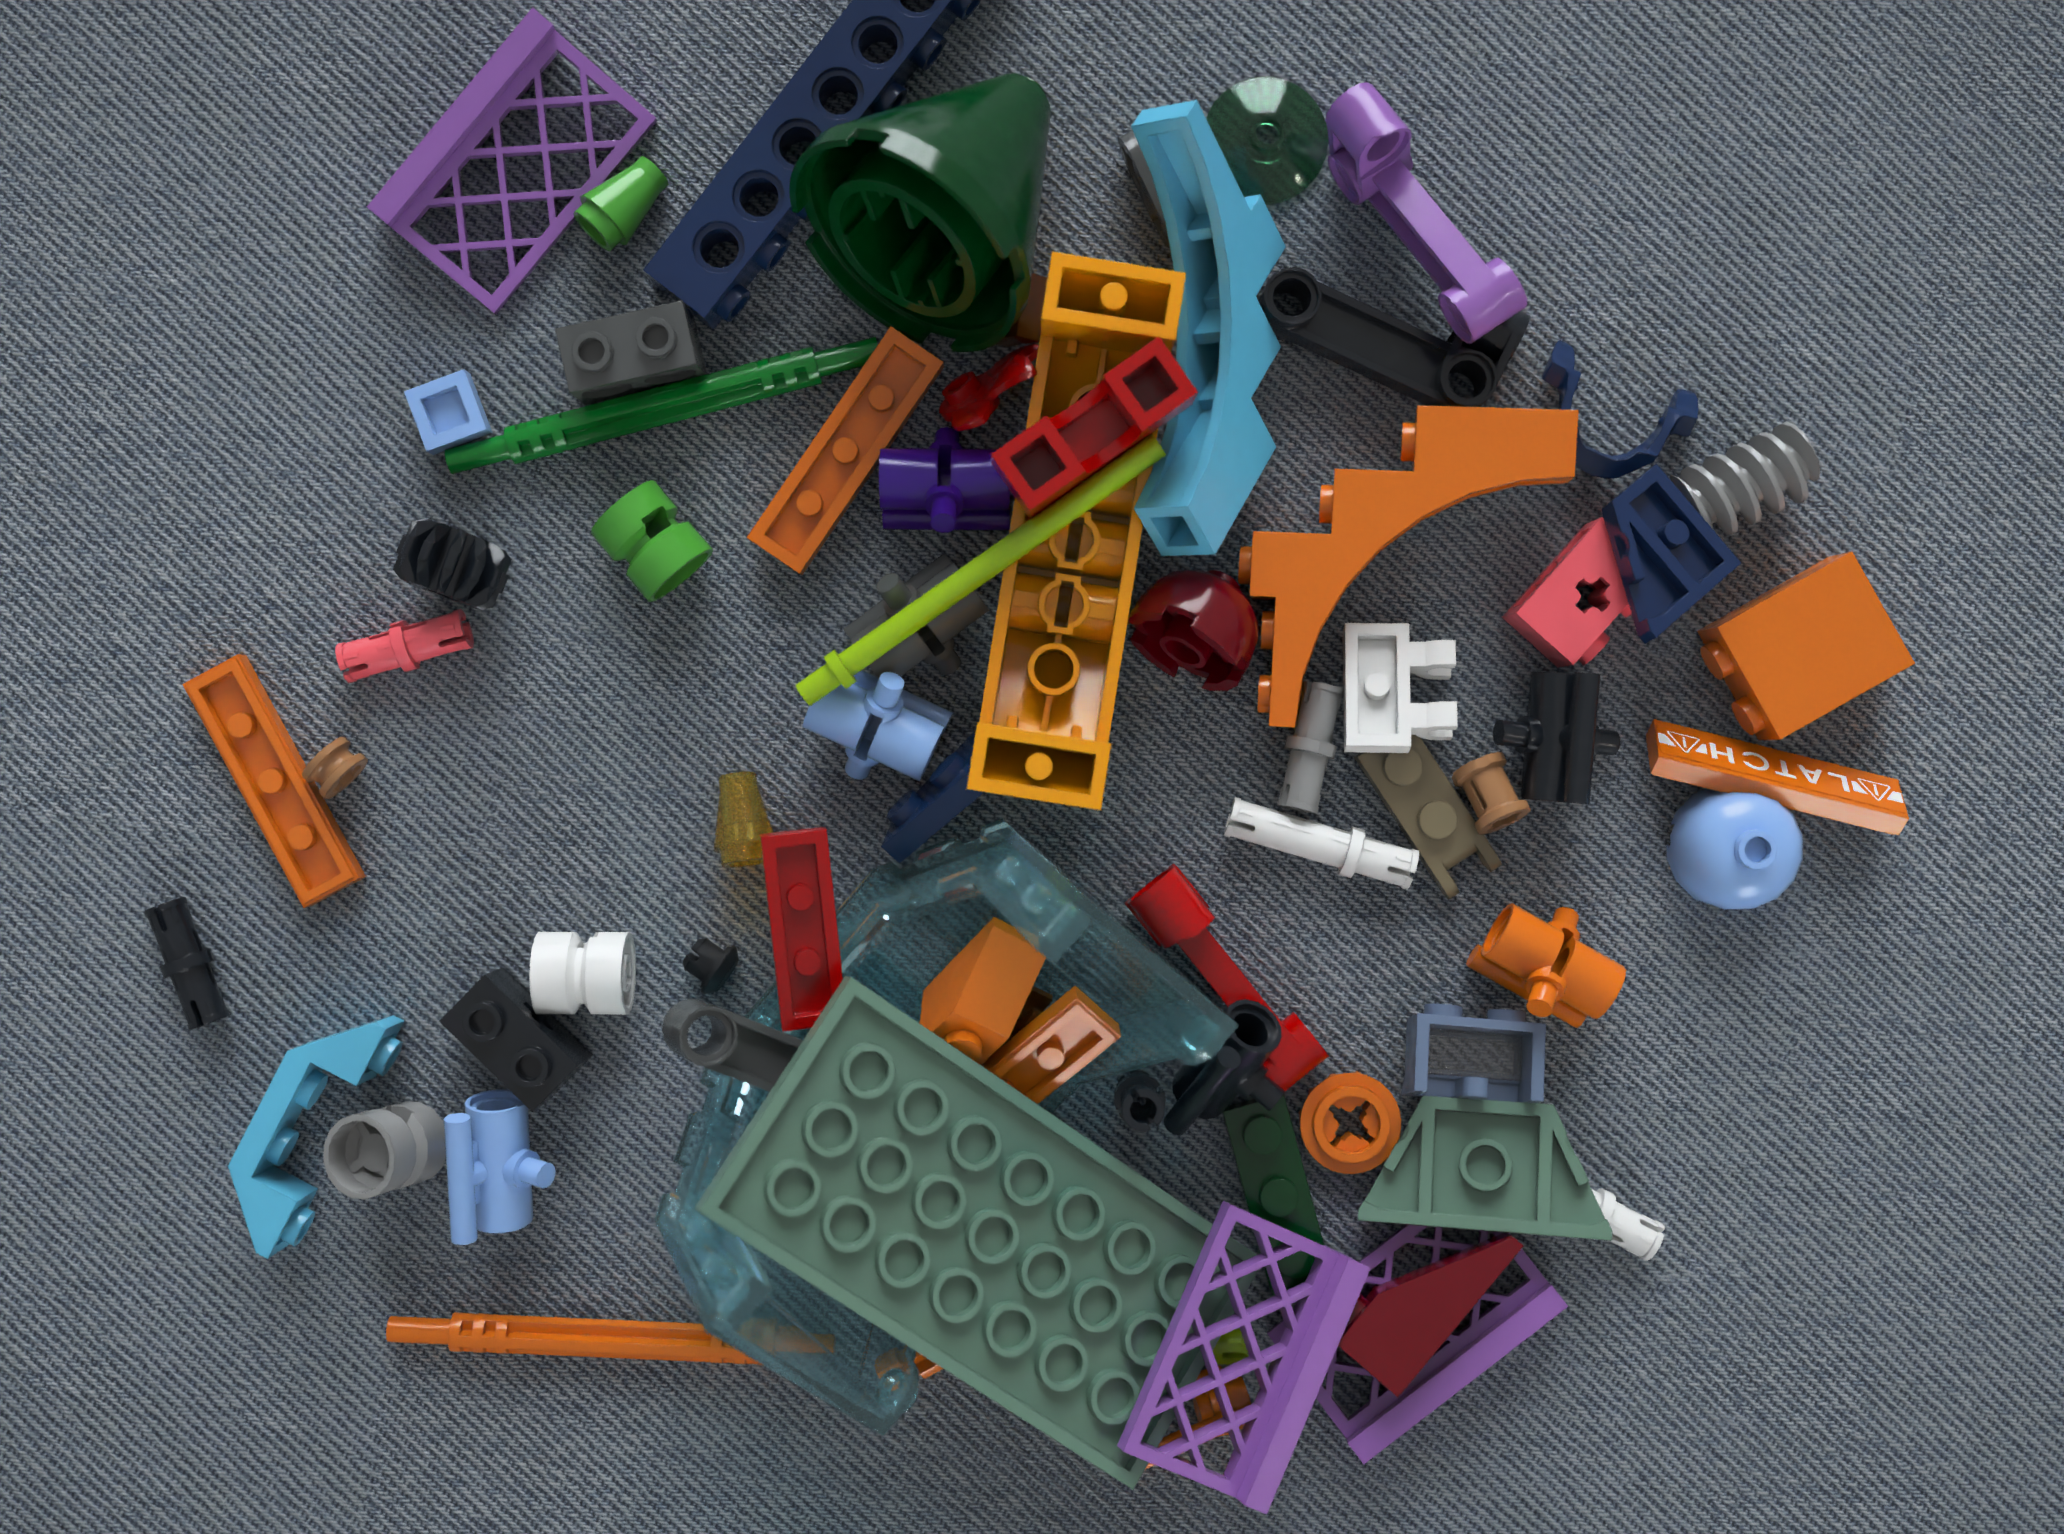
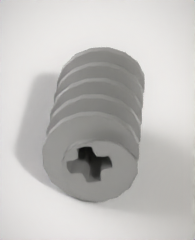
[1669,421,1820,535]

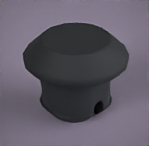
[683,938,739,994]

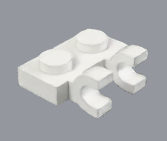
[1343,623,1458,753]

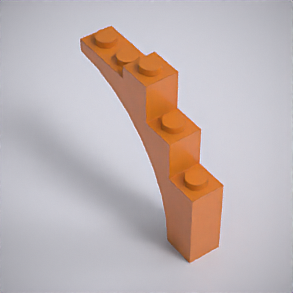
[1238,405,1579,728]

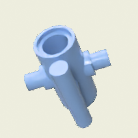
[803,670,953,781]
[444,1089,556,1245]

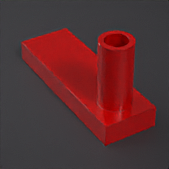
[760,827,843,1032]

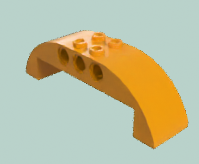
[967,251,1186,810]

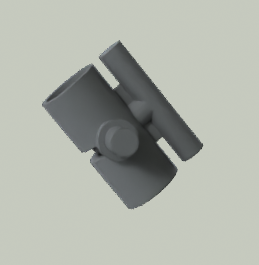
[843,553,989,679]

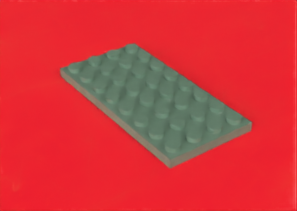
[694,976,1259,1490]

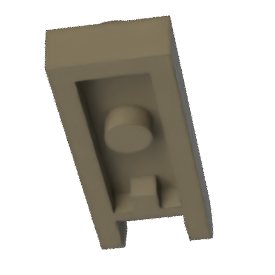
[1354,735,1502,900]

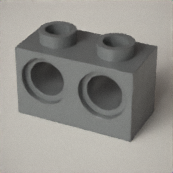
[555,300,707,405]

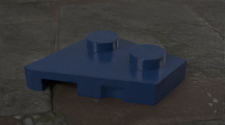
[1601,463,1741,644]
[881,730,984,864]

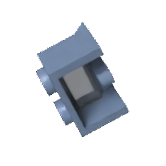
[1400,1004,1546,1103]

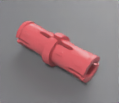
[335,609,474,683]

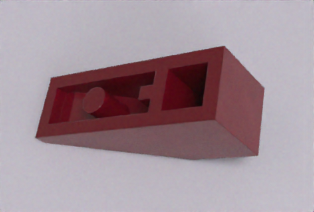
[1338,1233,1524,1397]

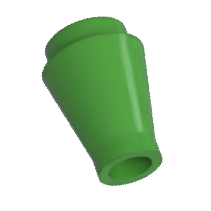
[573,156,669,251]

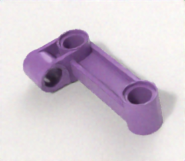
[1325,82,1527,344]

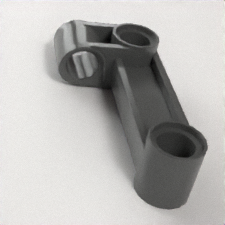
[662,998,803,1092]

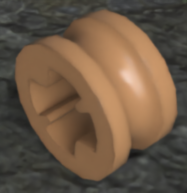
[302,737,368,799]

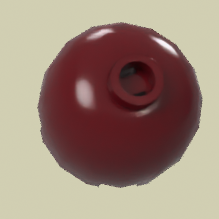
[1128,570,1258,691]

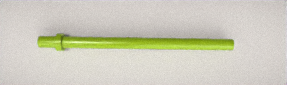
[795,434,1166,706]

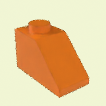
[920,917,1049,1065]

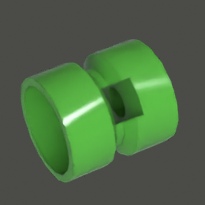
[591,480,713,602]

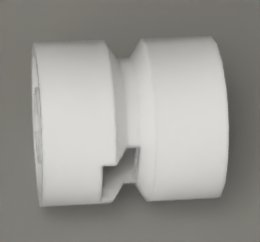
[529,932,636,1014]

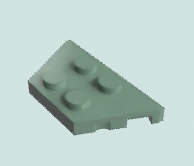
[1358,1096,1612,1241]

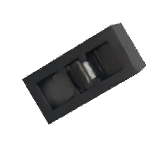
[439,967,593,1112]

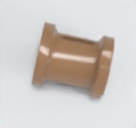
[1451,752,1531,835]

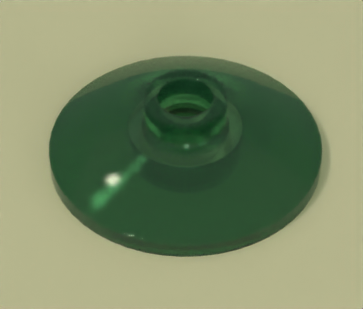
[1206,77,1328,205]

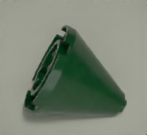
[789,73,1051,352]

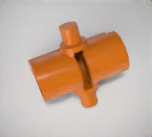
[1466,903,1626,1028]

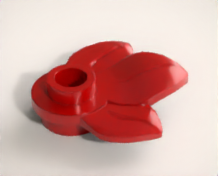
[939,344,1039,431]

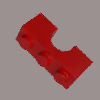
[991,336,1198,518]

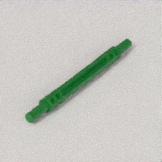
[444,336,878,474]

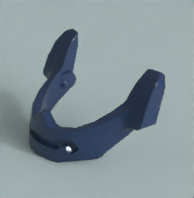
[1542,340,1699,479]

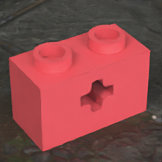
[1502,517,1632,667]

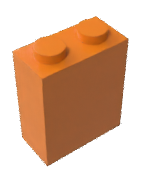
[1697,551,1915,740]

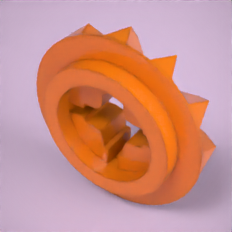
[1299,1071,1401,1174]

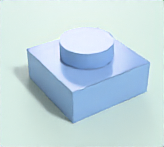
[404,369,493,455]

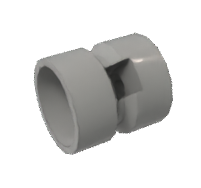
[323,1101,446,1200]

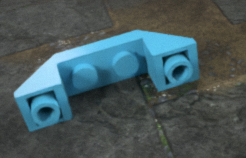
[228,1015,404,1259]

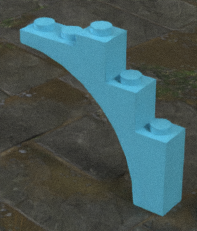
[1131,100,1286,556]

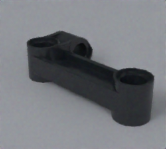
[1258,267,1530,407]

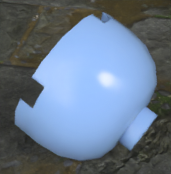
[1667,789,1803,910]

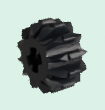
[393,519,512,610]

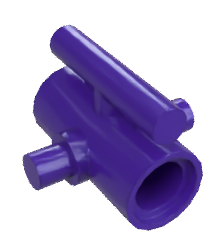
[879,427,1010,533]

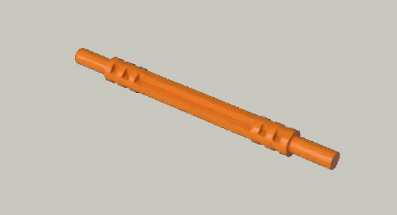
[386,1312,834,1365]

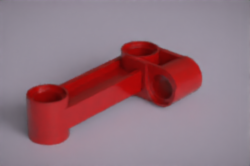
[1125,863,1329,1091]

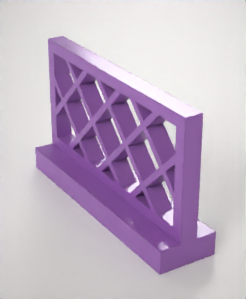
[367,7,657,315]
[1117,1201,1371,1514]
[1267,1225,1568,1464]

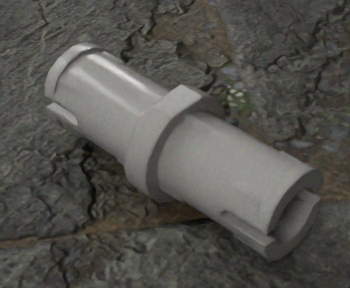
[1277,681,1344,814]

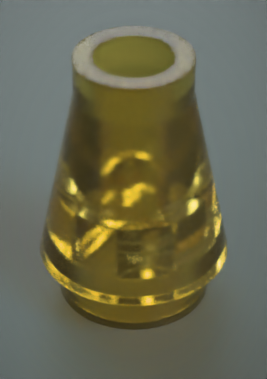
[714,772,774,868]

